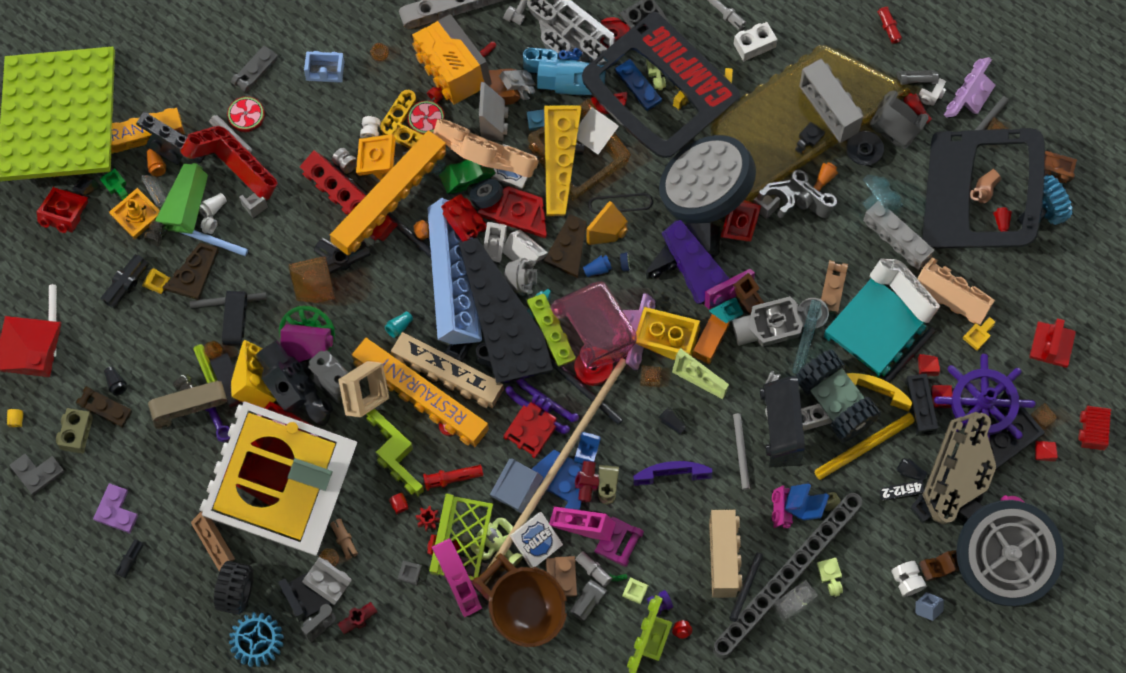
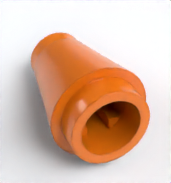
[146,149,166,177]

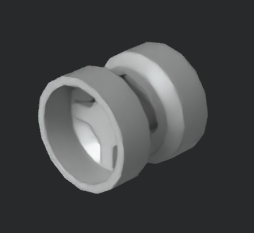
[332,148,357,174]

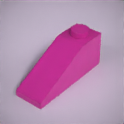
[549,507,615,541]

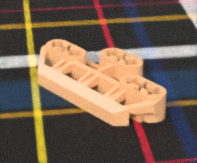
[433,119,539,177]

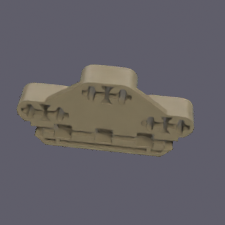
[923,412,996,525]

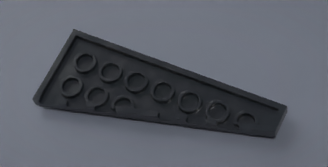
[910,391,1045,524]

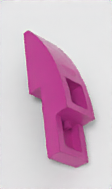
[432,538,482,617]

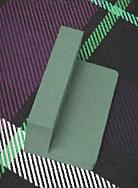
[288,458,333,491]

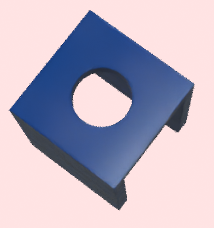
[784,484,829,520]

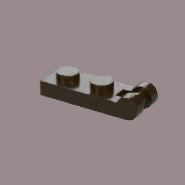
[75,386,133,428]

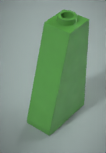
[155,163,208,234]

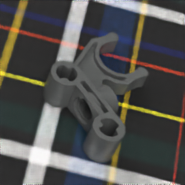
[757,170,837,218]

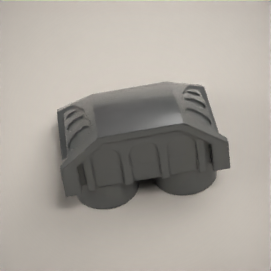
[618,0,668,34]

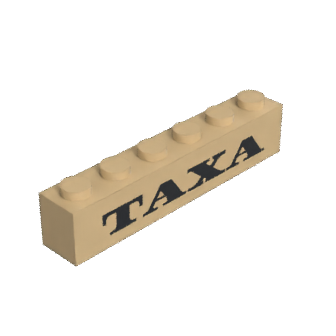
[391,332,504,408]

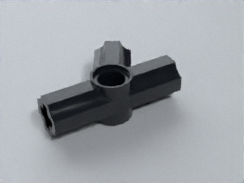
[312,238,371,279]

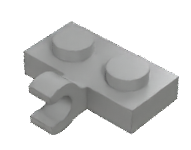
[499,70,536,100]

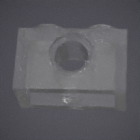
[772,580,818,624]

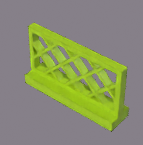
[429,494,493,581]

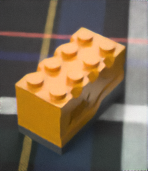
[412,14,492,105]

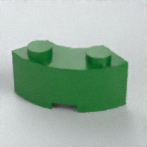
[439,160,496,194]

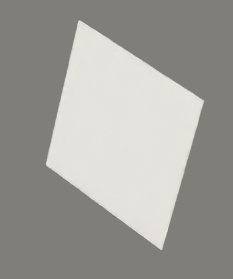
[577,107,619,154]

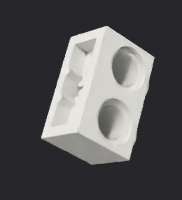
[734,22,777,62]

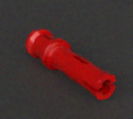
[423,464,483,491]

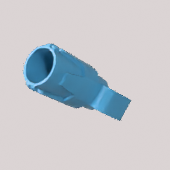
[523,48,606,95]

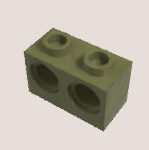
[56,408,93,454]

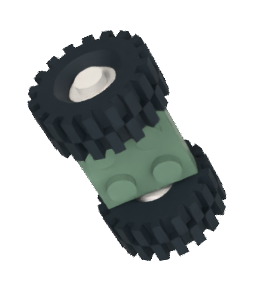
[795,350,881,442]

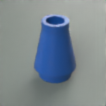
[583,255,612,277]

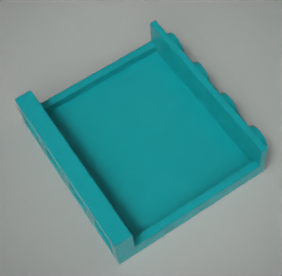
[823,278,927,378]

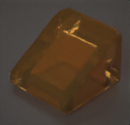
[1030,403,1057,430]

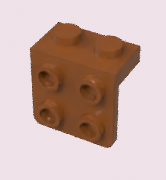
[1045,151,1077,184]

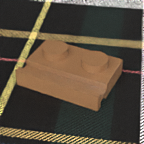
[546,556,577,597]

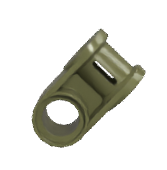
[598,465,619,505]

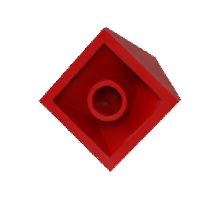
[721,200,761,242]

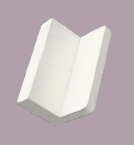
[503,230,548,267]

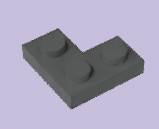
[9,454,65,495]

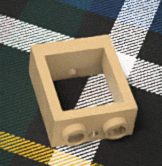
[338,361,389,417]

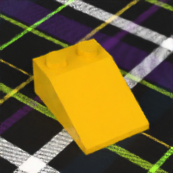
[633,307,700,360]

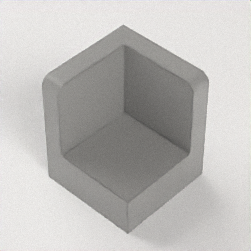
[239,193,268,218]
[753,195,780,219]

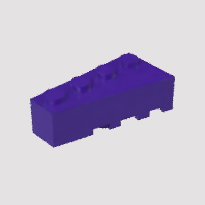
[662,220,729,303]

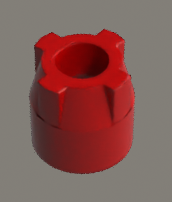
[389,493,409,514]

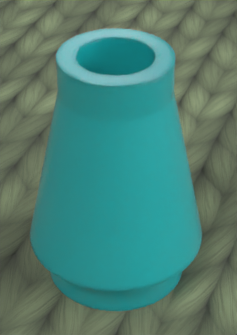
[385,311,413,338]

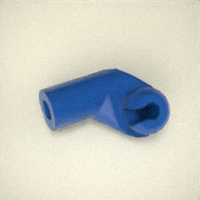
[559,48,583,61]

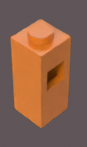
[692,314,730,365]

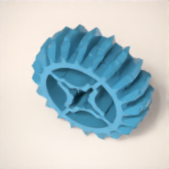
[1042,175,1072,225]
[229,613,284,667]

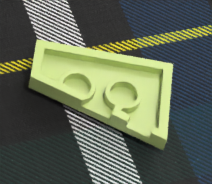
[672,348,729,399]

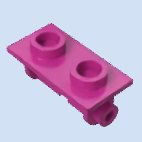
[772,485,793,528]

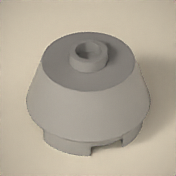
[504,258,537,296]

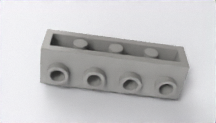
[863,200,934,270]

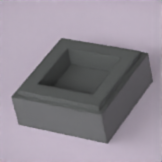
[397,560,422,585]

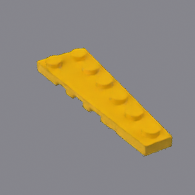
[544,106,581,216]

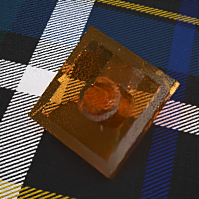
[288,256,335,303]

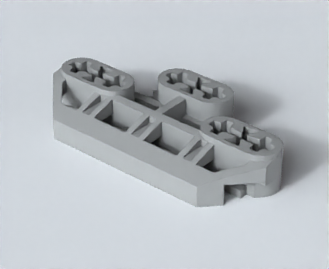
[527,0,615,65]

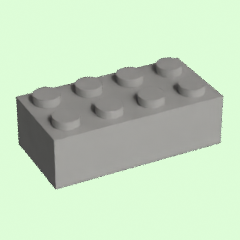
[799,59,863,143]

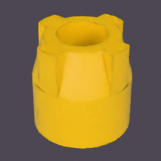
[7,409,23,427]

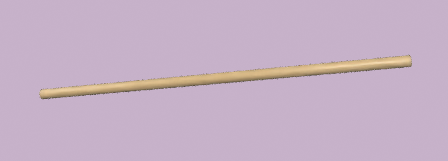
[484,358,626,585]

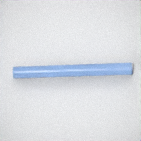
[179,230,248,256]

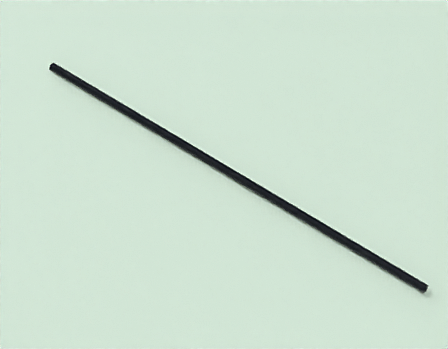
[335,165,623,425]

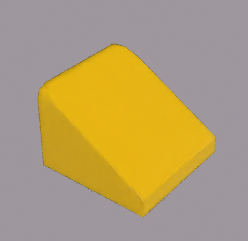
[142,268,170,294]

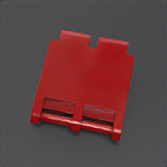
[441,194,487,242]
[503,402,557,459]

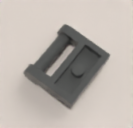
[896,70,939,85]
[301,604,336,643]

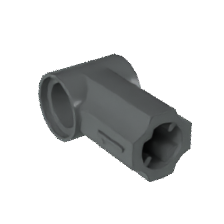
[570,580,608,622]

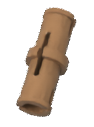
[330,519,358,559]

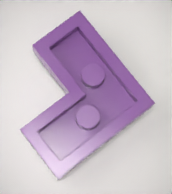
[93,483,138,533]

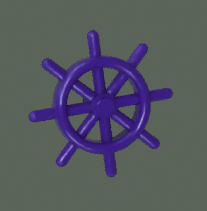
[934,353,1036,443]

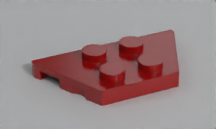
[478,186,547,239]

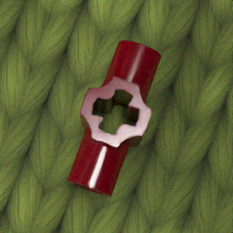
[575,461,599,502]
[337,602,378,635]

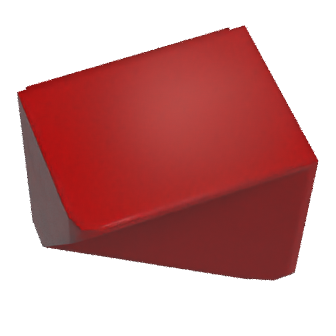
[918,354,940,376]
[930,385,952,408]

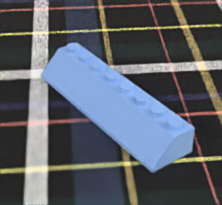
[428,198,482,345]

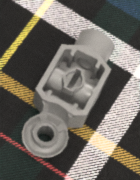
[732,296,829,347]

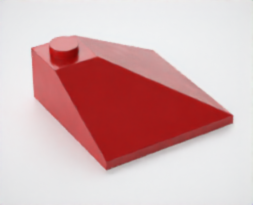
[0,316,61,377]

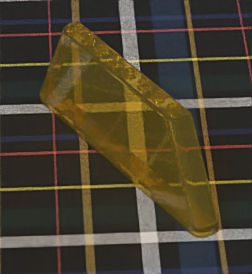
[709,45,910,202]

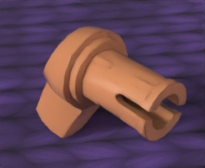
[970,169,1001,203]

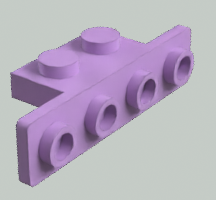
[944,57,995,118]
[614,294,655,370]

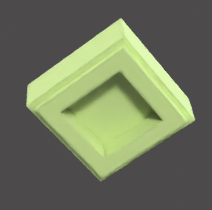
[622,577,649,605]

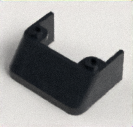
[760,376,805,468]

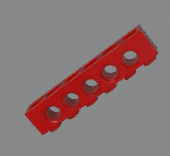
[300,150,398,241]

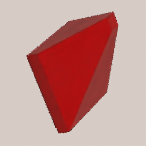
[1035,441,1057,462]

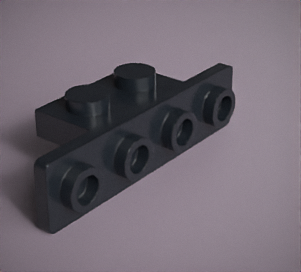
[136,112,206,165]

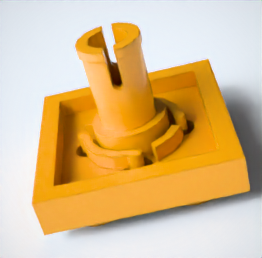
[109,188,160,239]

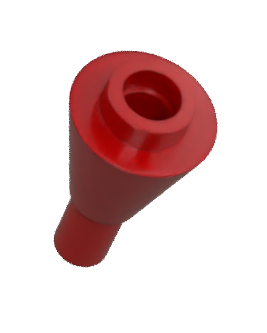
[903,93,932,124]
[993,207,1012,232]

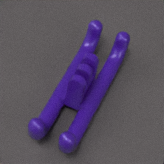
[506,379,579,434]

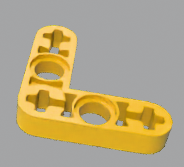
[380,90,423,149]

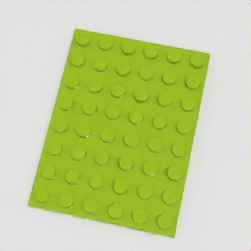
[0,47,115,181]

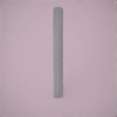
[733,413,750,490]

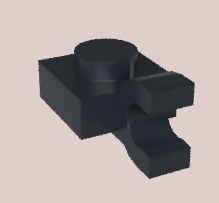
[795,122,825,155]

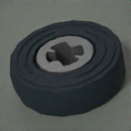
[470,179,503,209]

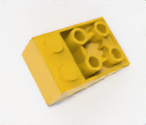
[231,340,276,408]

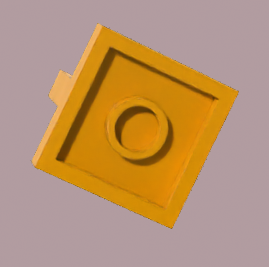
[356,134,396,181]

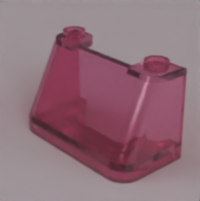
[550,281,637,369]

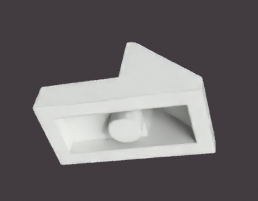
[484,222,506,262]

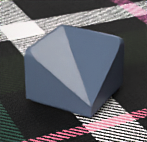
[916,592,944,621]

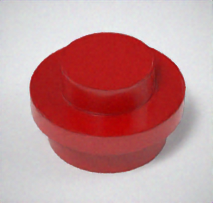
[672,620,692,639]

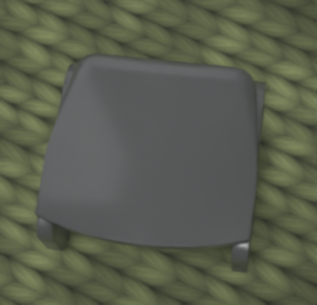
[870,91,929,149]
[308,350,348,404]

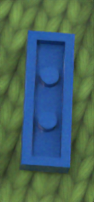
[615,59,662,111]

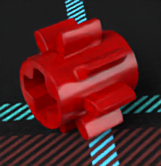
[416,506,440,532]

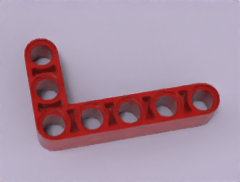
[181,126,278,200]

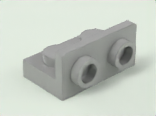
[302,557,352,605]

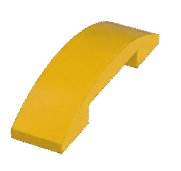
[847,373,912,412]

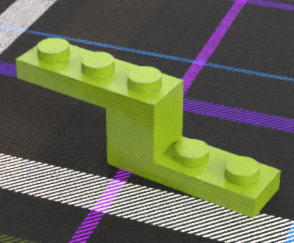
[366,408,424,496]

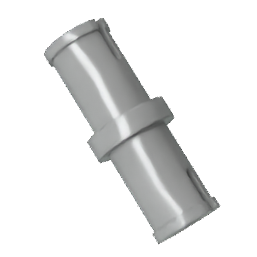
[575,551,612,587]

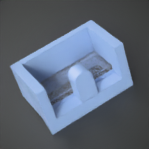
[304,51,344,82]

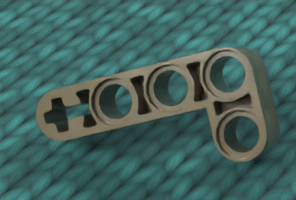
[148,381,227,429]

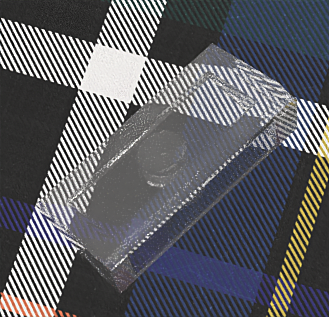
[141,175,168,210]

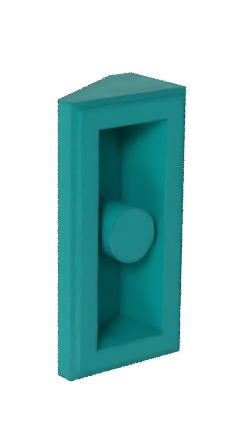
[709,297,743,323]

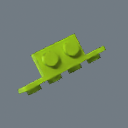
[527,294,576,366]
[627,595,672,673]

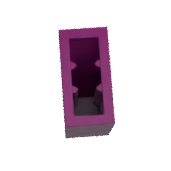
[280,324,333,362]

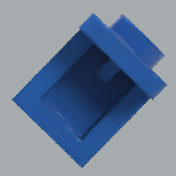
[574,432,601,463]

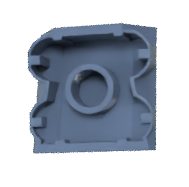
[490,459,543,513]

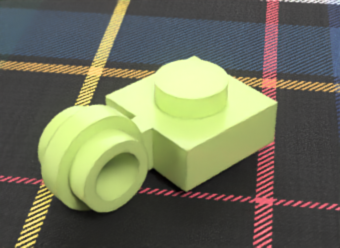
[646,59,666,90]
[817,558,843,597]

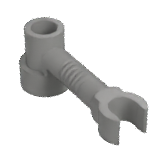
[503,0,527,25]

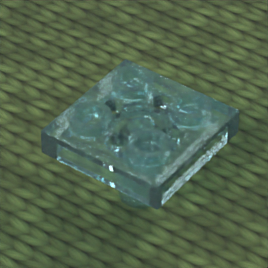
[862,174,903,210]

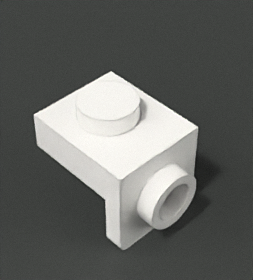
[918,78,946,106]

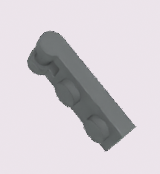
[231,46,278,93]

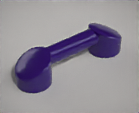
[205,407,230,442]

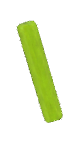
[194,344,218,383]

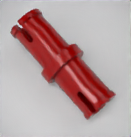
[877,7,903,44]

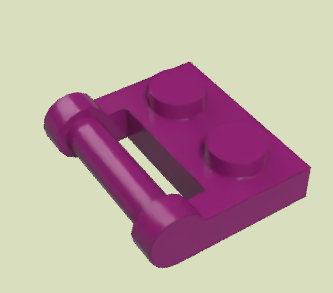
[595,516,644,567]

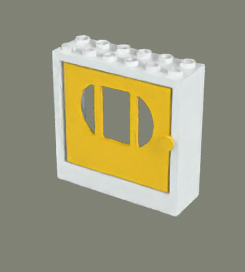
[200,401,357,556]

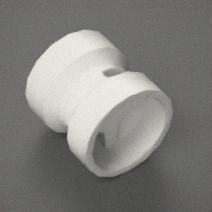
[360,116,381,138]

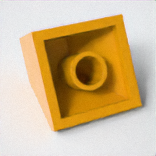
[587,201,628,245]

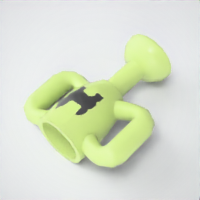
[470,517,523,567]

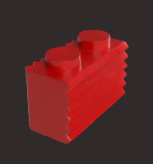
[1078,406,1111,450]

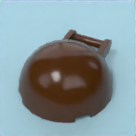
[472,553,567,647]

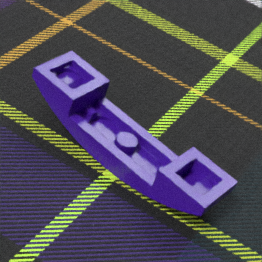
[633,461,712,486]

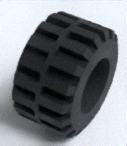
[214,561,253,615]

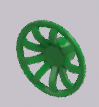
[279,306,335,360]

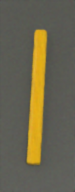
[814,413,915,480]

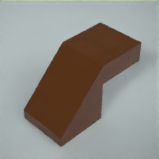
[733,273,764,315]
[919,550,960,581]

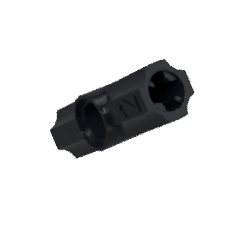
[100,254,149,309]

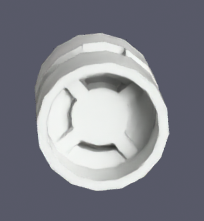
[891,561,927,597]

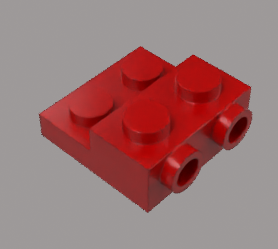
[37,187,88,233]

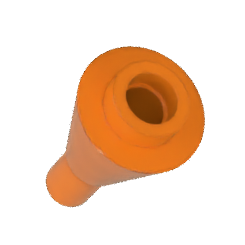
[814,162,838,191]

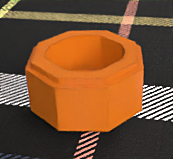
[414,220,430,240]

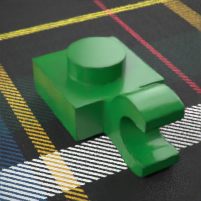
[100,169,128,200]

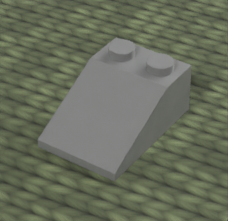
[479,82,509,141]

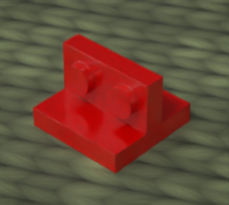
[1029,318,1076,368]

